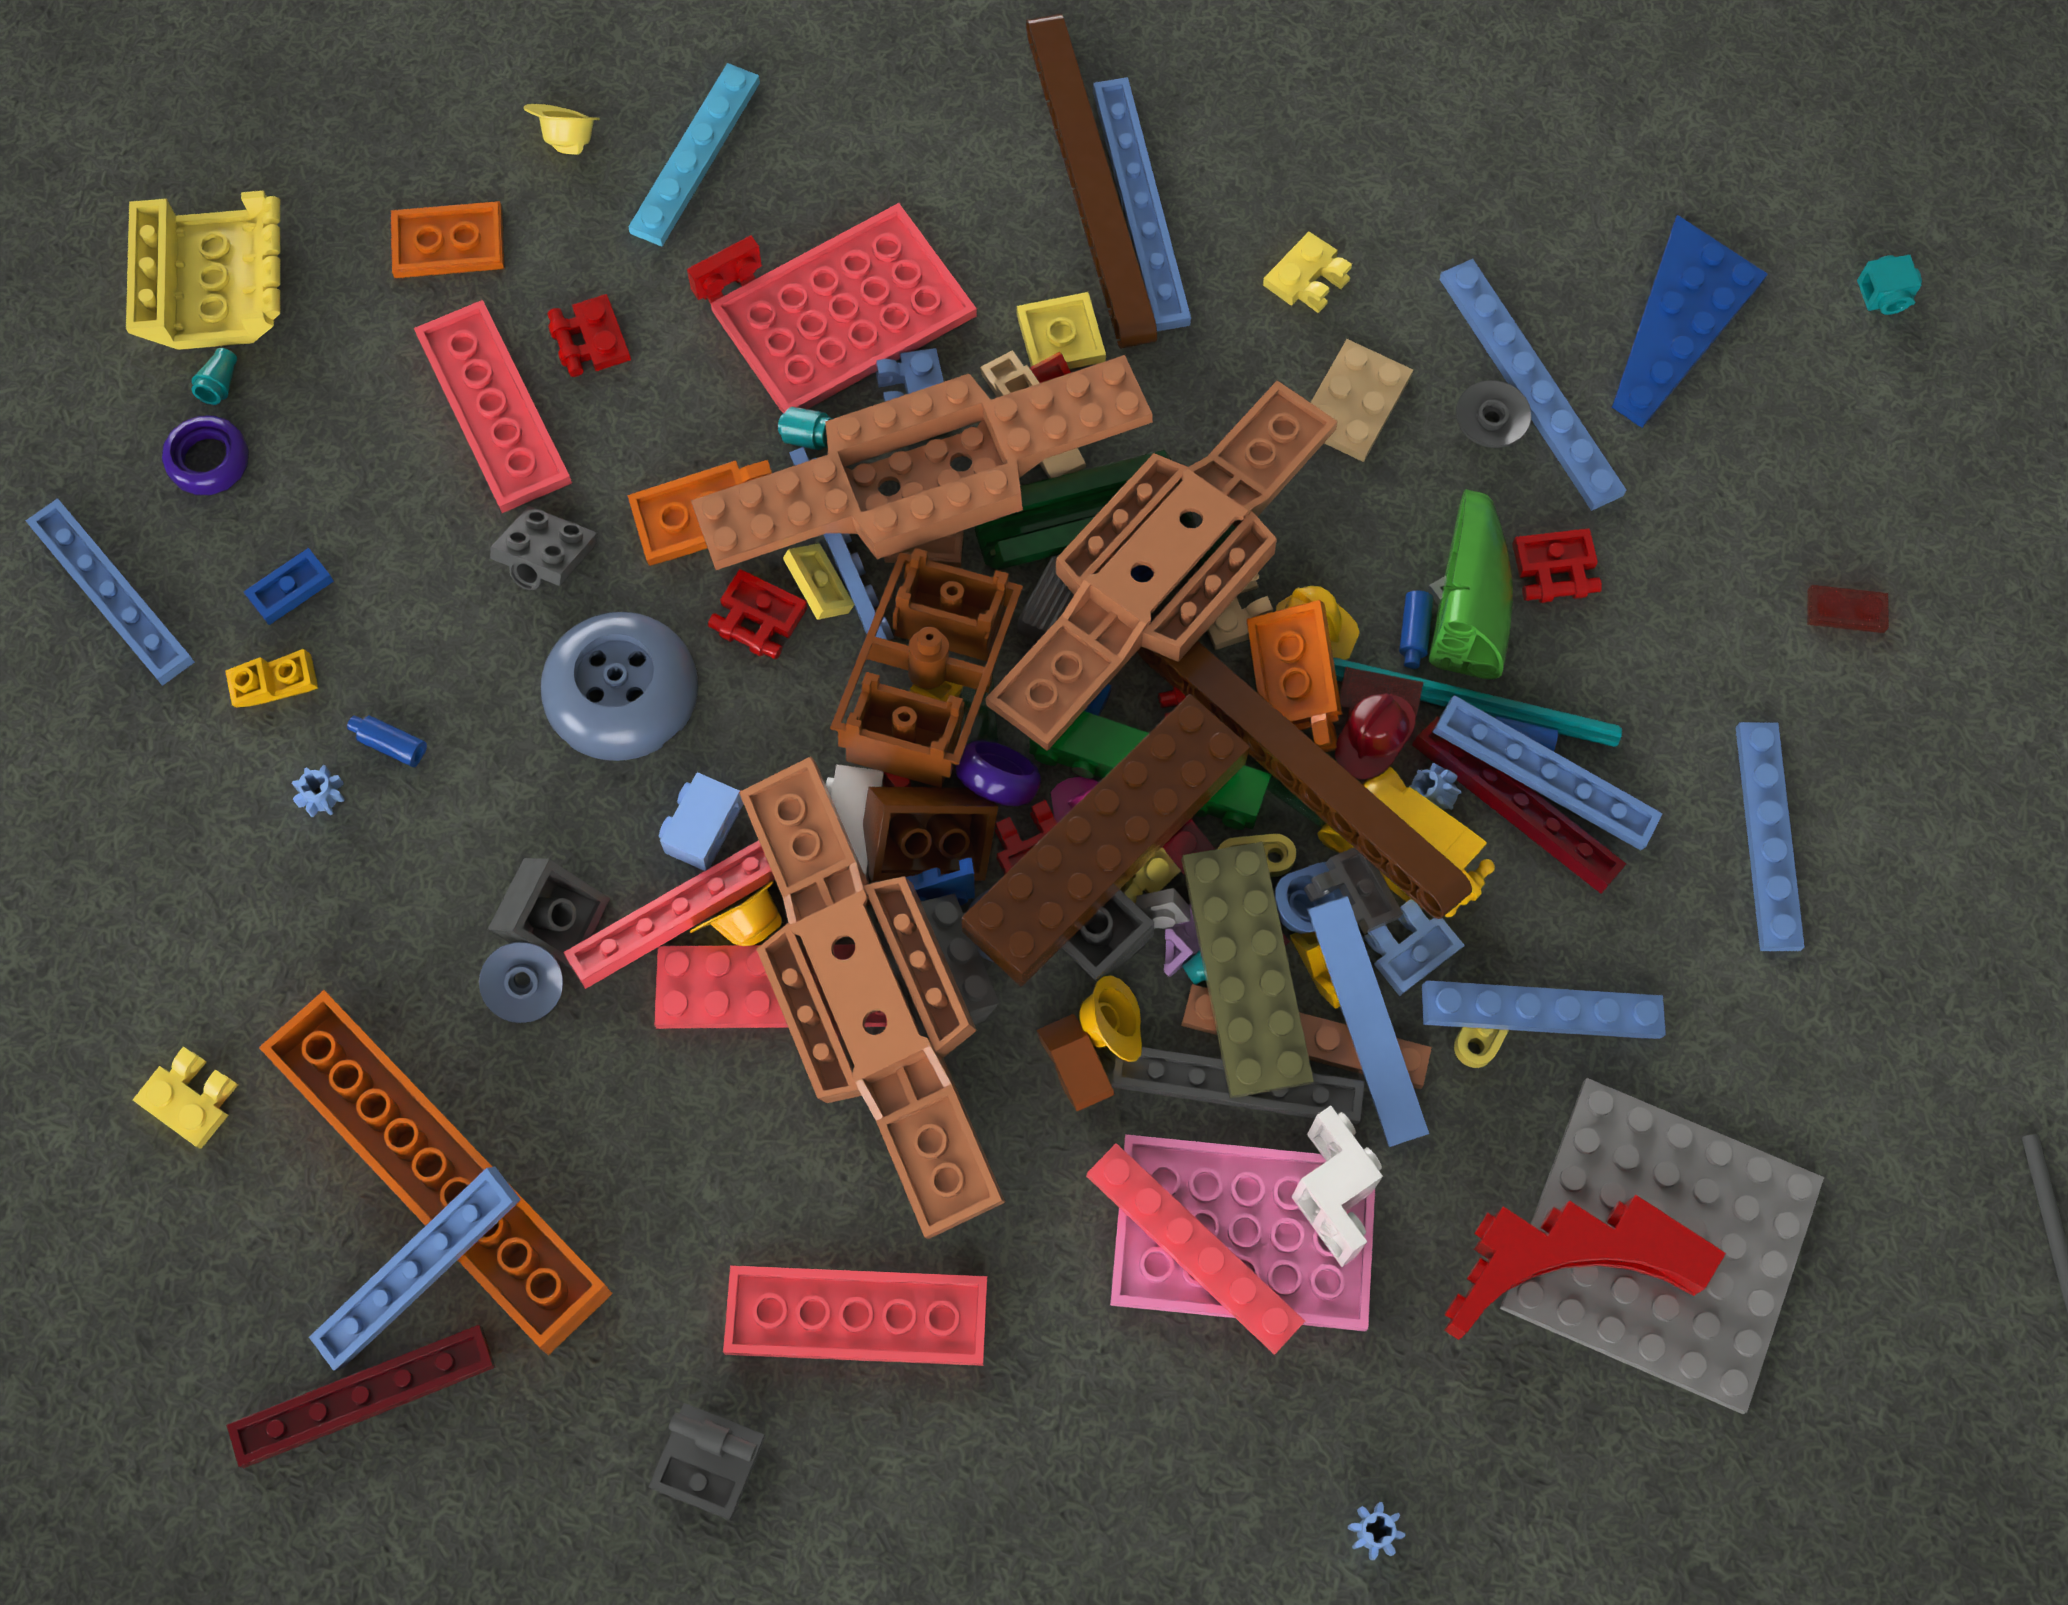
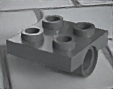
[490,506,597,590]

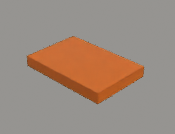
[391,201,505,278]

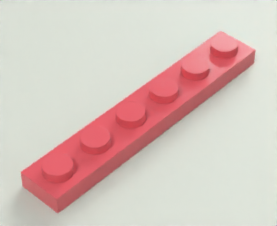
[563,840,775,989]
[1086,1143,1305,1355]

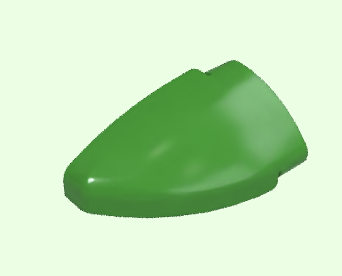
[1429,489,1513,679]

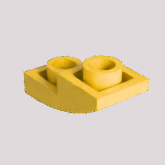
[225,649,318,708]

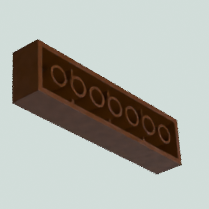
[962,694,1250,987]

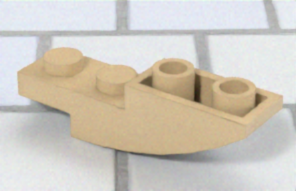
[980,350,1086,479]

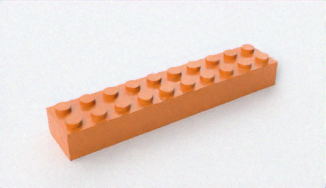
[259,990,613,1355]

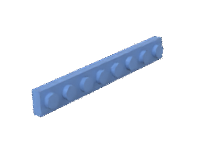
[1093,77,1191,331]
[1439,259,1626,511]

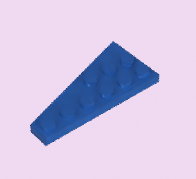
[1612,215,1767,428]

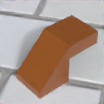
[1037,1014,1115,1111]

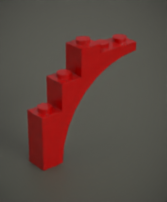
[1444,1195,1726,1340]

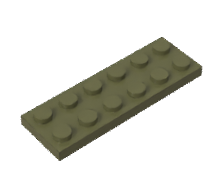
[1182,842,1314,1099]

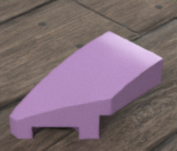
[1164,904,1200,977]

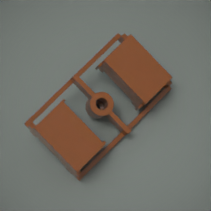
[830,548,1023,788]

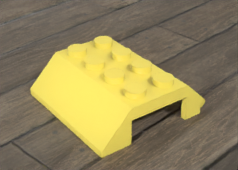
[126,191,280,350]

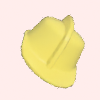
[524,104,600,155]

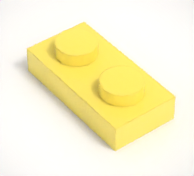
[783,543,855,620]

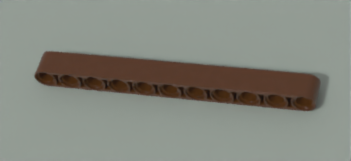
[1026,13,1157,349]
[1137,641,1472,919]

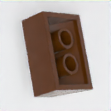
[863,787,998,881]

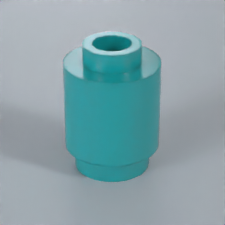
[778,407,834,450]

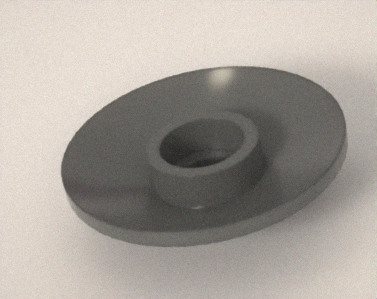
[1456,380,1531,448]

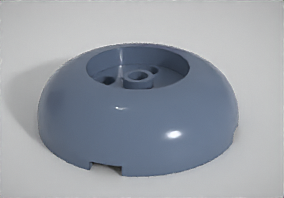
[541,612,698,761]

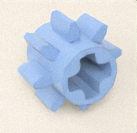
[1409,763,1461,810]
[292,765,345,817]
[1347,1502,1405,1560]

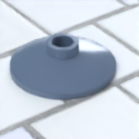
[479,942,563,1023]

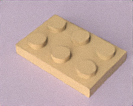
[1311,339,1413,462]

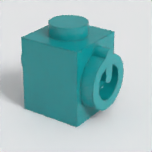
[1857,255,1922,315]

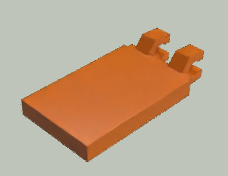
[627,460,773,566]
[1247,600,1342,752]

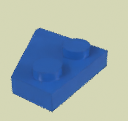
[906,858,975,905]

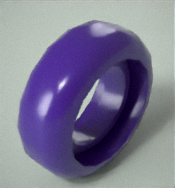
[162,415,249,495]
[955,740,1041,806]

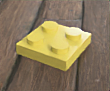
[1017,292,1106,369]

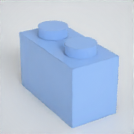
[659,772,744,871]

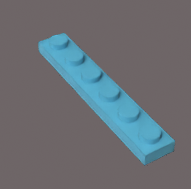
[628,63,760,246]

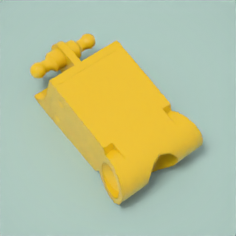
[1317,767,1495,917]

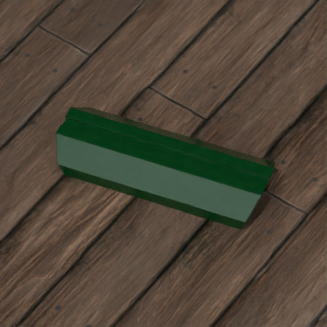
[975,450,1193,570]

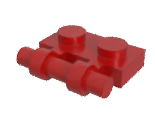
[547,294,631,377]
[1512,528,1602,603]
[708,569,808,660]

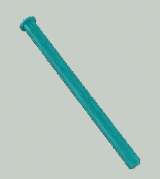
[1333,657,1622,747]

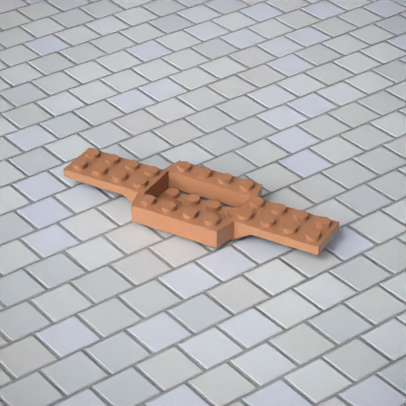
[691,355,1153,570]
[986,381,1338,751]
[739,756,1005,1239]

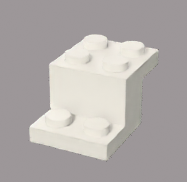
[1291,1106,1383,1267]

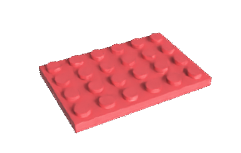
[710,203,977,413]

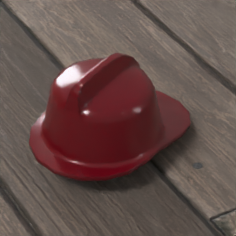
[1335,693,1416,780]

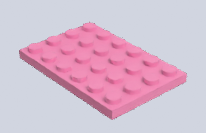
[1110,1134,1375,1331]

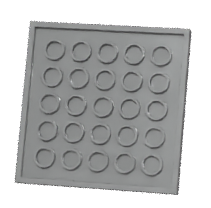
[1500,1078,1824,1414]

